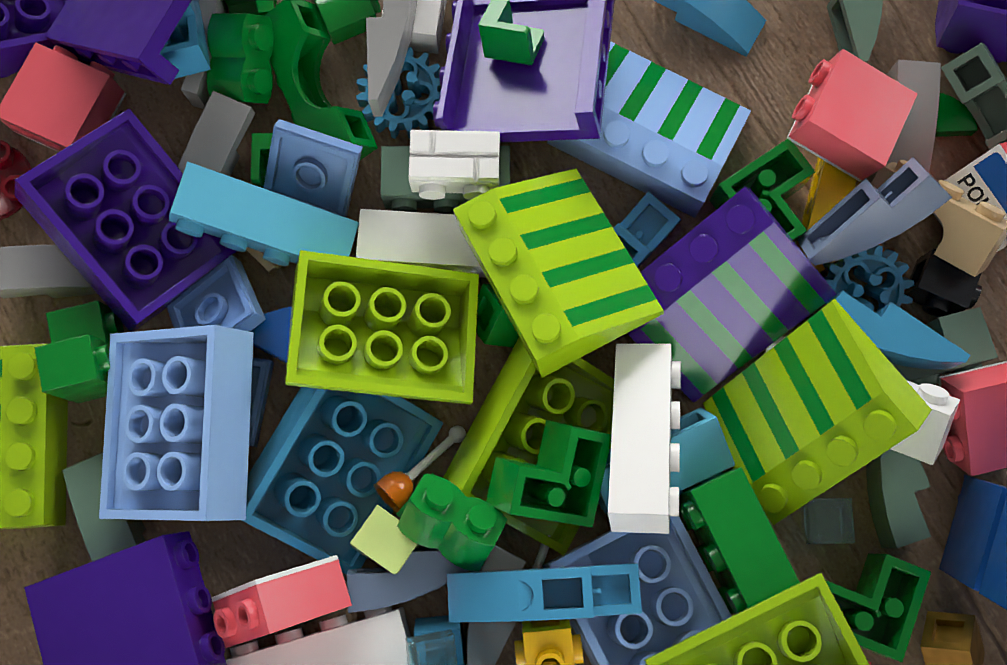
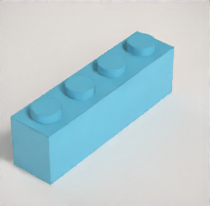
[169,161,359,266]

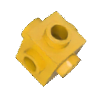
[514,619,584,665]

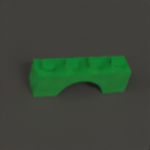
[265,0,378,160]

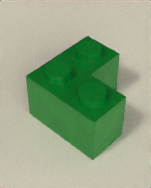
[709,139,816,243]
[34,300,124,404]
[486,420,612,528]
[825,553,931,663]

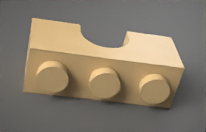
[871,160,1007,277]

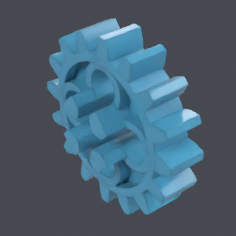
[356,47,441,139]
[822,245,914,311]

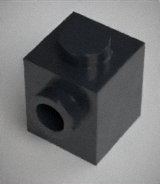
[904,248,982,317]

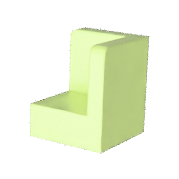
[350,504,421,574]

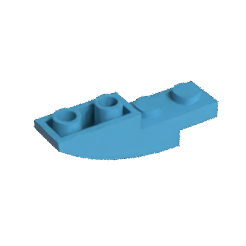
[447,563,642,622]

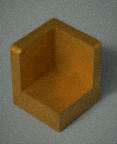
[920,611,985,665]

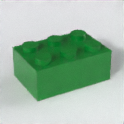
[679,467,800,614]

